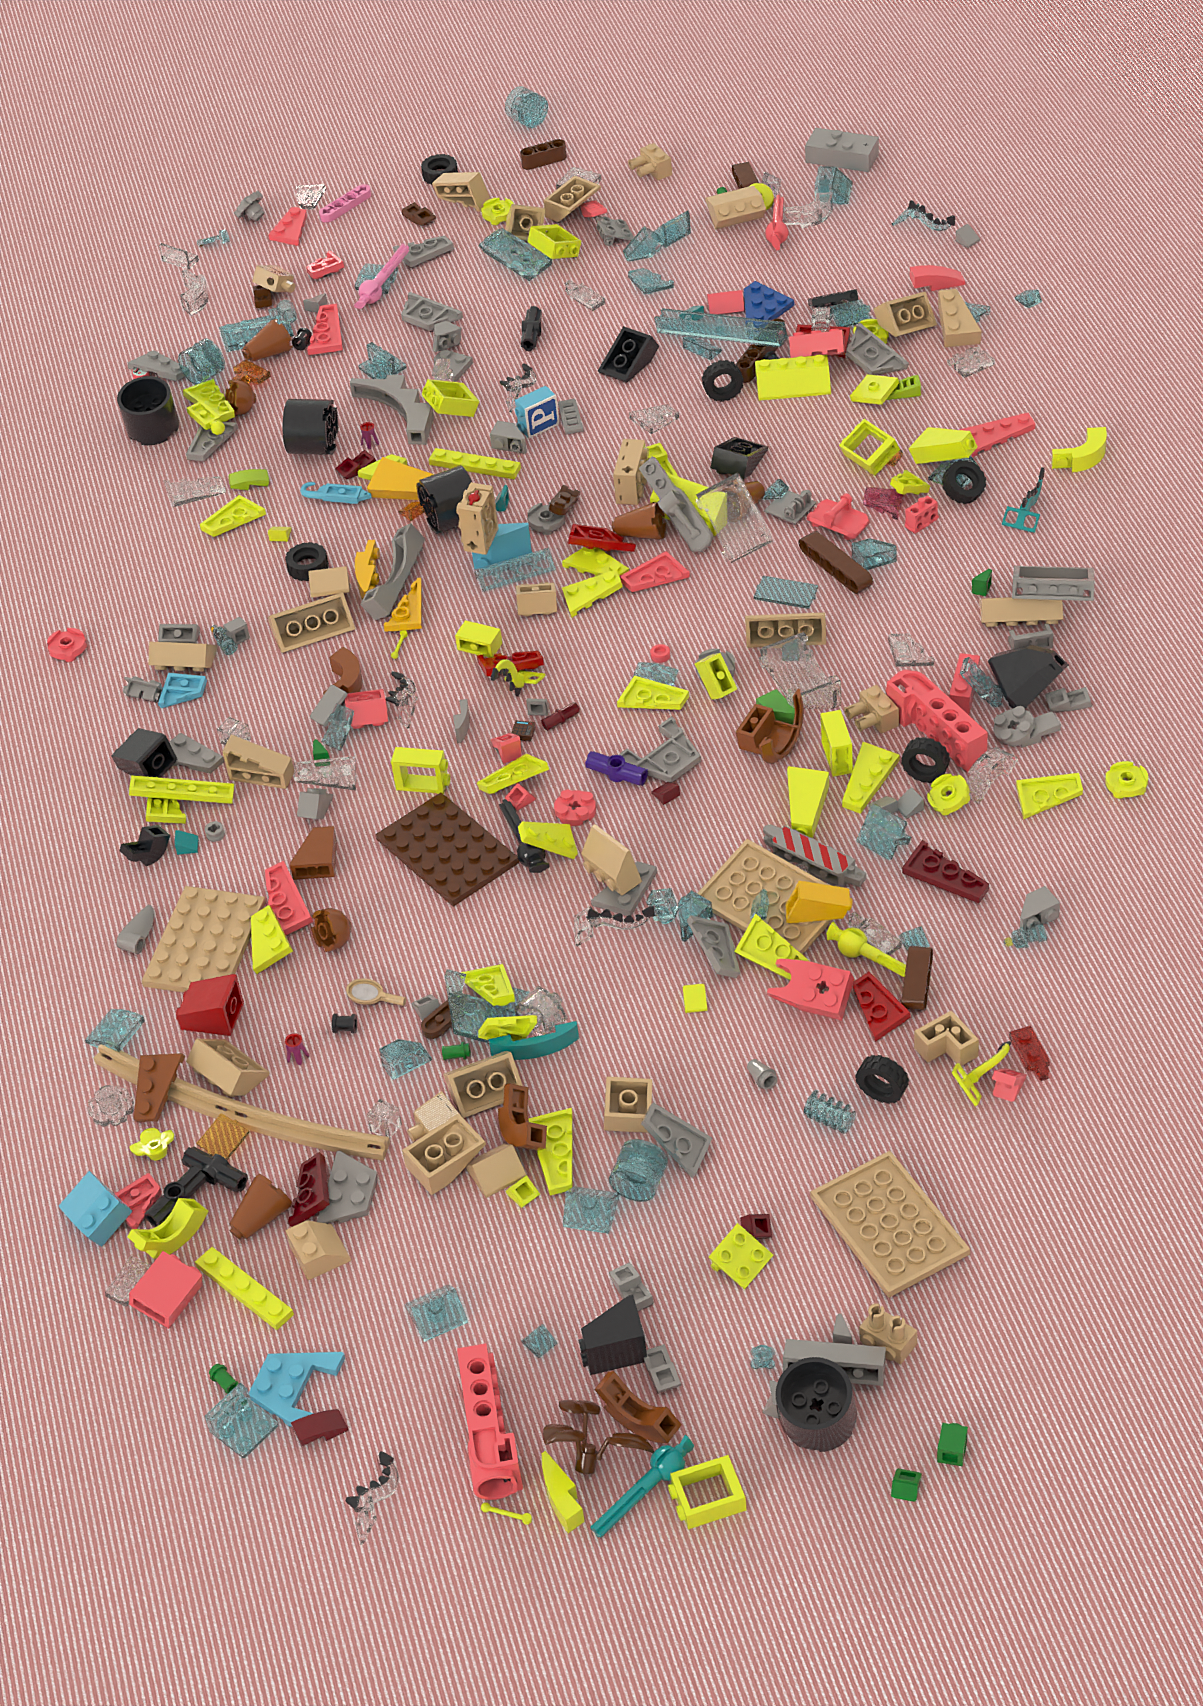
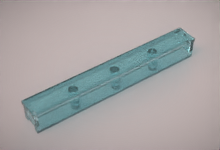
[654,308,788,348]

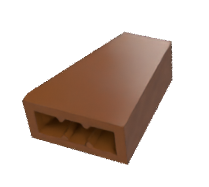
[290,826,337,880]

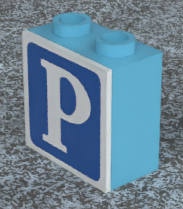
[515,386,559,438]

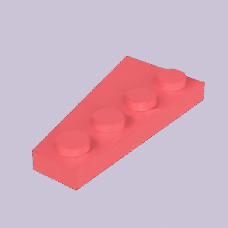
[307,303,343,355]
[959,413,1035,457]
[265,861,313,935]

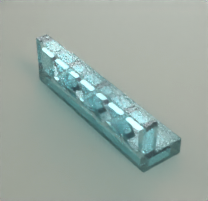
[474,548,556,592]

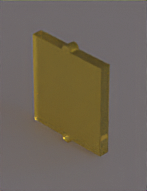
[196,1113,250,1160]

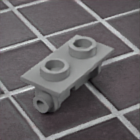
[123,676,163,702]

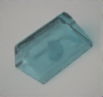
[683,337,722,360]

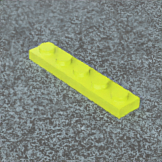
[429,448,521,480]
[129,775,234,804]
[195,1247,294,1330]

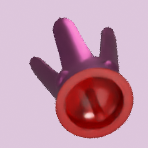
[360,422,379,449]
[285,1033,310,1065]

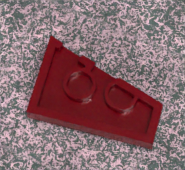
[287,1152,330,1227]

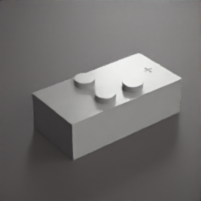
[805,128,879,172]

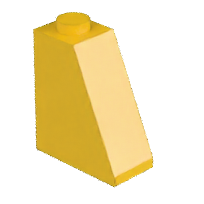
[786,880,853,923]

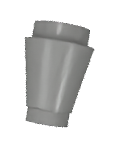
[747,1059,777,1090]

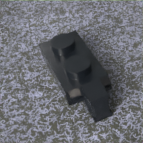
[808,289,858,309]

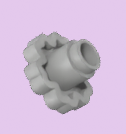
[234,191,265,222]

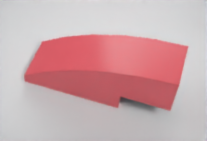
[910,265,965,291]

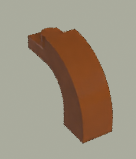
[323,647,363,695]
[498,1083,547,1151]
[594,1371,682,1443]

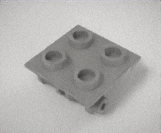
[595,216,635,246]
[764,489,817,525]

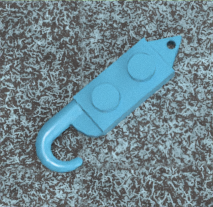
[300,482,372,504]

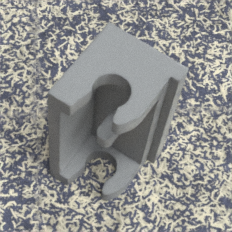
[1008,624,1053,649]

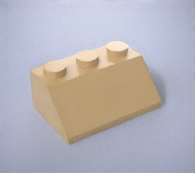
[543,176,601,222]
[705,186,766,230]
[873,291,937,337]
[148,642,217,672]
[581,824,642,896]
[186,1038,270,1097]
[443,1051,523,1118]

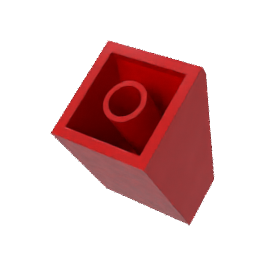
[176,974,244,1036]

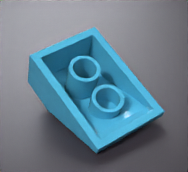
[472,523,532,569]
[58,1171,132,1247]

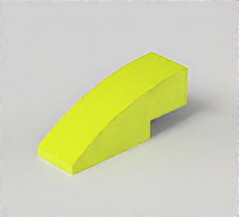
[541,1450,585,1533]

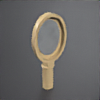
[346,978,406,1006]

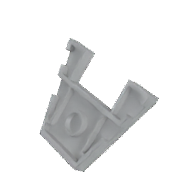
[619,716,701,783]

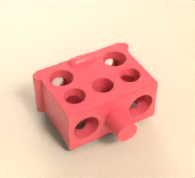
[904,495,939,534]

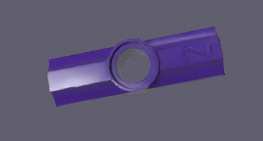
[585,751,648,786]

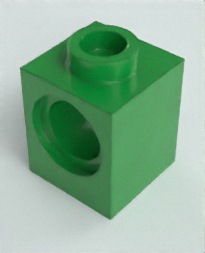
[937,1423,968,1467]

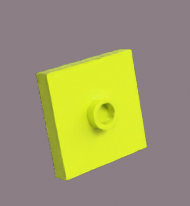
[850,374,899,405]

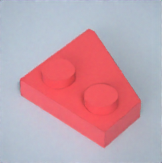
[306,251,344,279]
[115,1173,162,1229]

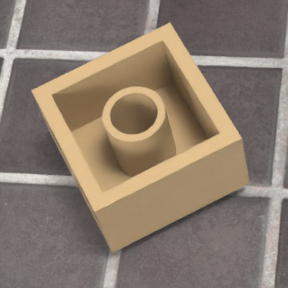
[604,1076,652,1133]

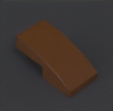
[402,202,436,226]
[253,285,273,308]

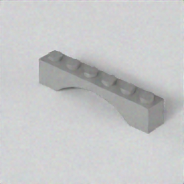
[360,523,425,620]

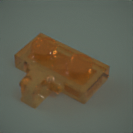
[233,359,271,385]

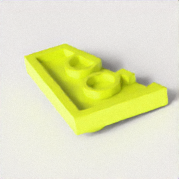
[617,676,689,710]
[1016,773,1083,820]
[251,905,293,974]
[460,964,515,1006]

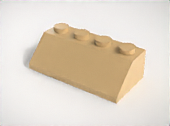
[267,592,355,653]
[979,597,1063,627]
[745,612,826,648]

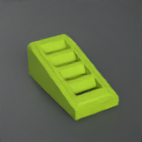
[886,375,921,400]

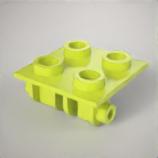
[708,1223,773,1290]

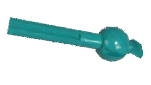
[590,1435,694,1538]

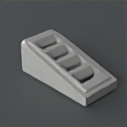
[558,399,583,434]

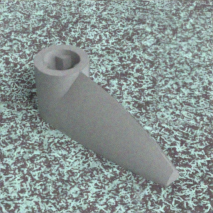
[116,904,154,954]

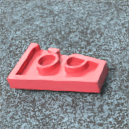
[268,207,307,246]
[620,551,690,592]

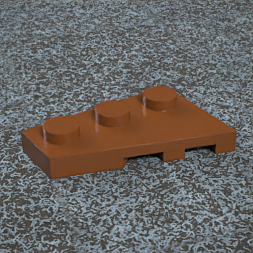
[133,1053,185,1122]

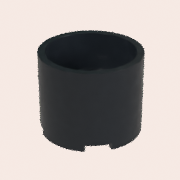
[117,376,179,446]
[282,399,339,455]
[416,465,473,534]
[775,1357,857,1452]

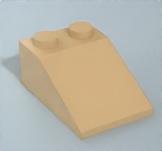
[402,1114,486,1195]

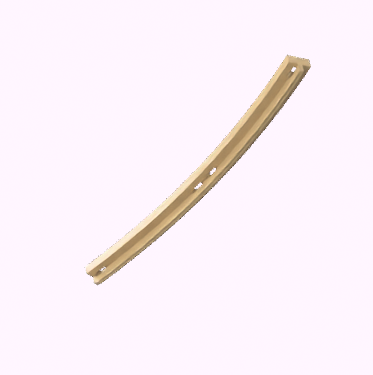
[94,1043,390,1161]

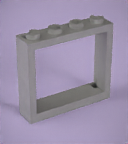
[1012,566,1094,601]

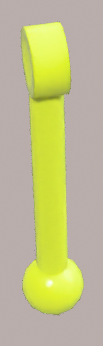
[391,630,408,659]
[481,1502,532,1525]

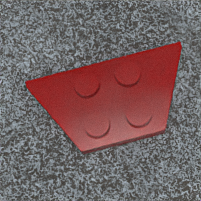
[568,524,636,552]

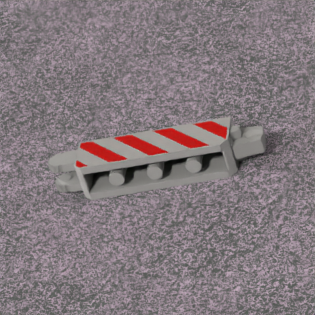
[763,824,866,887]

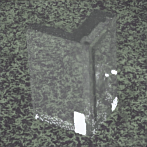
[159,243,199,269]

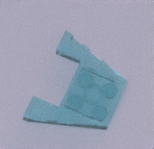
[445,969,530,1044]

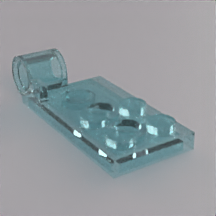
[479,228,552,281]
[219,300,297,352]

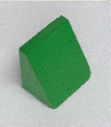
[972,569,992,596]
[313,739,331,768]
[891,1468,922,1502]

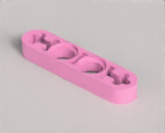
[319,184,371,222]

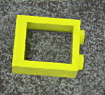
[527,224,581,259]
[422,379,480,417]
[839,419,900,476]
[820,710,853,777]
[391,747,451,794]
[668,1455,747,1529]

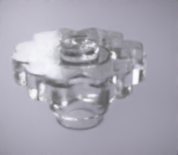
[87,1085,134,1127]

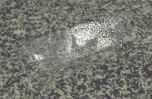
[564,280,605,311]
[847,912,902,956]

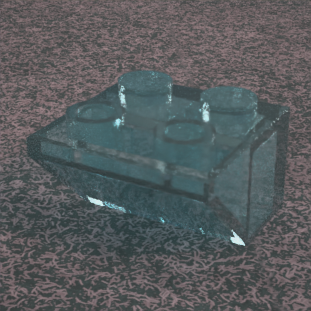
[814,166,853,205]

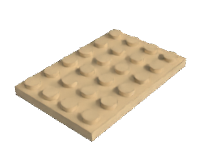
[694,839,833,955]
[142,886,266,993]
[810,1151,970,1298]

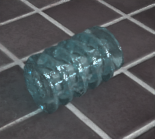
[804,1089,856,1134]

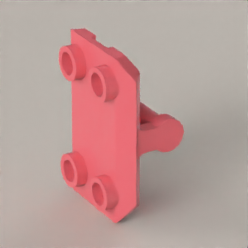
[807,493,870,540]

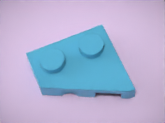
[158,673,207,708]

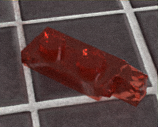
[1009,1025,1050,1081]

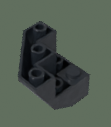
[988,645,1069,709]

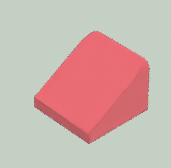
[505,783,536,811]

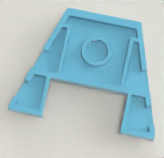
[248,1352,345,1427]

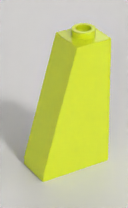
[908,427,978,464]
[787,766,829,838]

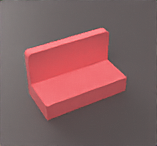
[707,290,744,315]

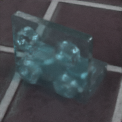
[204,1383,278,1458]

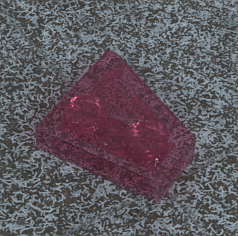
[863,487,904,520]

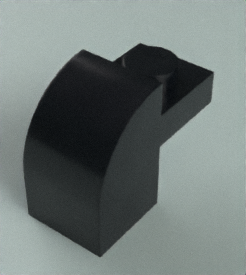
[119,825,170,866]

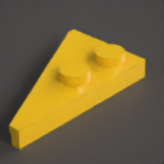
[384,578,422,632]

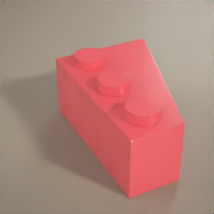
[789,329,845,358]

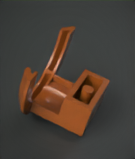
[736,688,804,764]

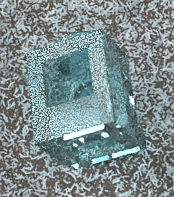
[646,888,678,924]

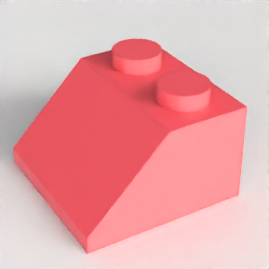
[345,689,388,729]

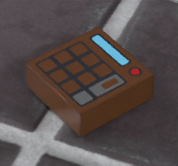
[511,720,536,741]

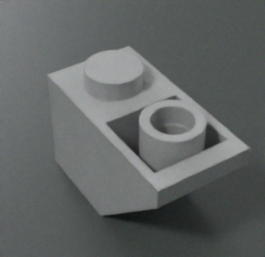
[433,321,462,352]
[490,421,527,454]
[297,788,333,819]
[1020,886,1060,934]

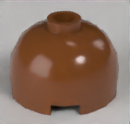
[225,379,256,416]
[311,908,352,952]

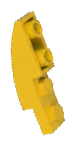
[355,540,380,600]

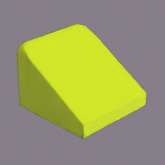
[268,527,291,542]
[683,984,707,1013]
[505,1175,540,1208]

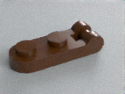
[548,485,580,515]
[421,992,476,1039]

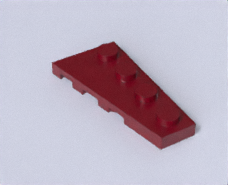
[902,840,989,903]

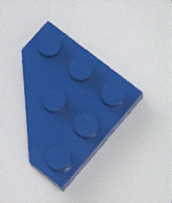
[744,281,795,331]

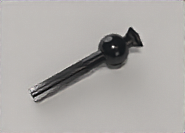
[499,799,550,873]

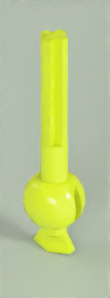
[826,922,906,977]

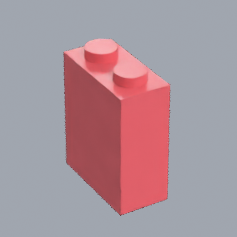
[129,1251,202,1329]

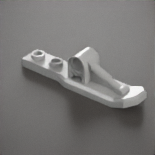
[639,456,713,552]

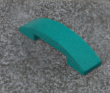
[488,1021,579,1060]

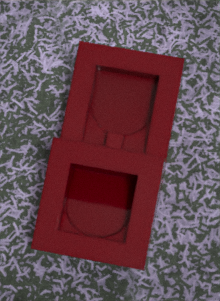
[335,450,376,479]
[291,1409,349,1446]

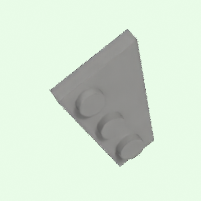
[591,861,657,916]
[686,915,740,978]

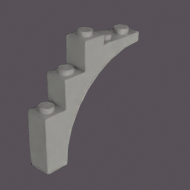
[350,375,434,445]

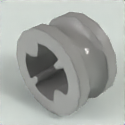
[205,821,225,842]

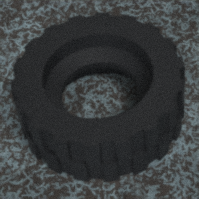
[421,154,458,185]
[702,360,744,402]
[942,460,986,504]
[285,542,329,581]
[901,737,950,783]
[855,1055,909,1104]

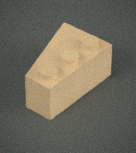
[432,172,490,212]
[938,289,982,347]
[222,734,295,789]

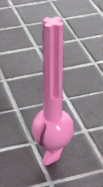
[354,244,409,309]

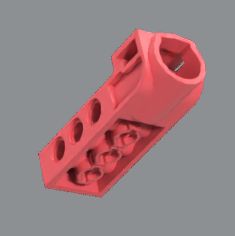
[886,669,988,772]
[457,1343,523,1500]

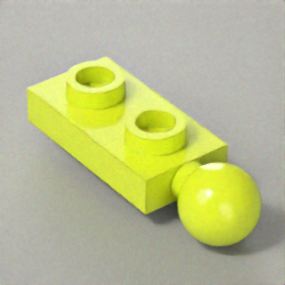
[186,400,225,435]

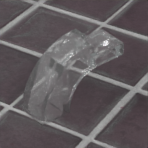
[783,192,833,228]
[180,269,209,316]
[811,307,832,332]
[966,747,1019,804]

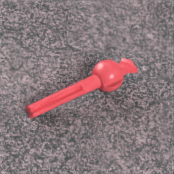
[765,195,789,251]

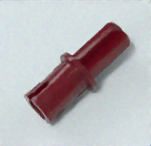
[541,702,580,731]

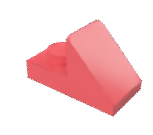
[491,733,522,763]
[992,1068,1027,1102]

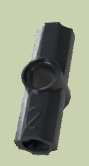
[521,306,542,351]
[182,1146,248,1193]
[144,1166,207,1227]

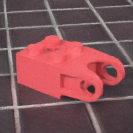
[767,959,854,1021]

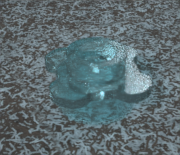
[750,1345,775,1369]

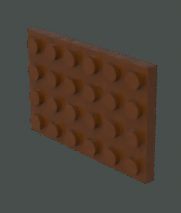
[376,792,519,907]

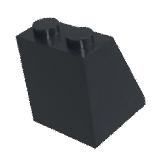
[111,728,178,778]
[578,1295,647,1375]

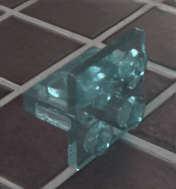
[358,342,407,379]
[856,804,912,860]

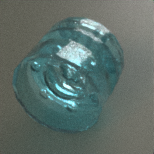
[505,86,548,128]
[178,338,225,385]
[609,1139,668,1202]

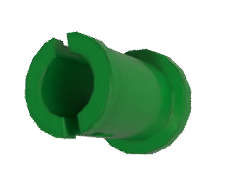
[442,1042,471,1060]
[209,1363,239,1394]

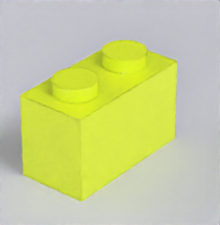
[455,620,502,658]
[694,653,737,700]

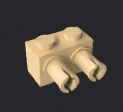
[628,143,672,180]
[516,582,557,616]
[844,685,899,734]
[859,1304,917,1365]

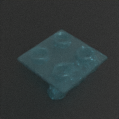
[827,299,872,327]

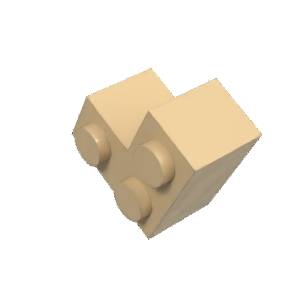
[914,1011,979,1066]

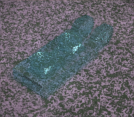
[960,657,1004,707]

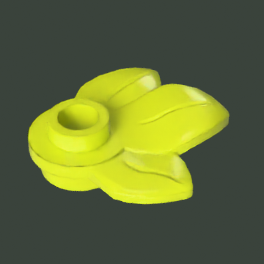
[129,1128,174,1161]

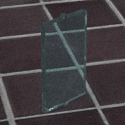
[754,576,818,609]

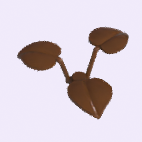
[543,1400,654,1474]

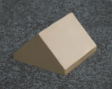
[308,566,351,597]
[465,1143,526,1198]

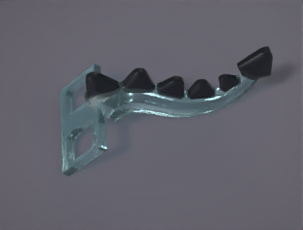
[892,200,955,231]

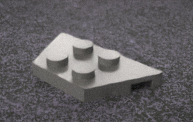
[401,292,463,331]
[845,322,909,375]
[317,1151,378,1224]

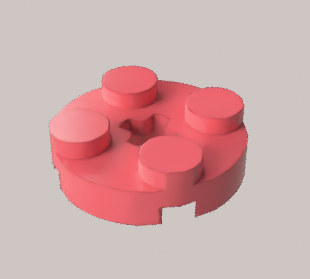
[47,628,87,662]
[554,789,596,826]

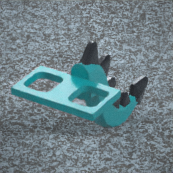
[1002,467,1045,533]

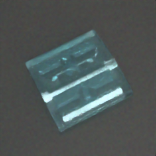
[354,263,398,294]
[85,1009,145,1052]

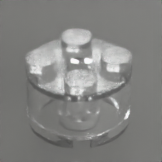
[515,986,568,1037]

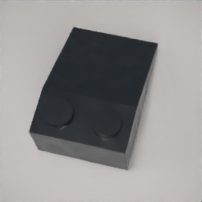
[598,326,659,383]
[710,437,769,479]

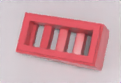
[580,200,607,217]

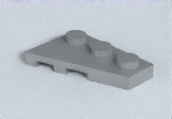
[393,236,454,268]
[127,350,189,381]
[186,422,238,461]
[169,733,225,774]
[641,1103,712,1178]

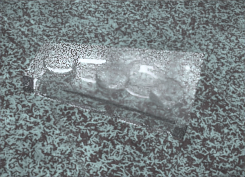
[163,476,226,507]
[294,756,356,791]

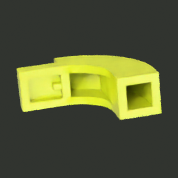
[1051,427,1107,472]
[128,1198,209,1258]

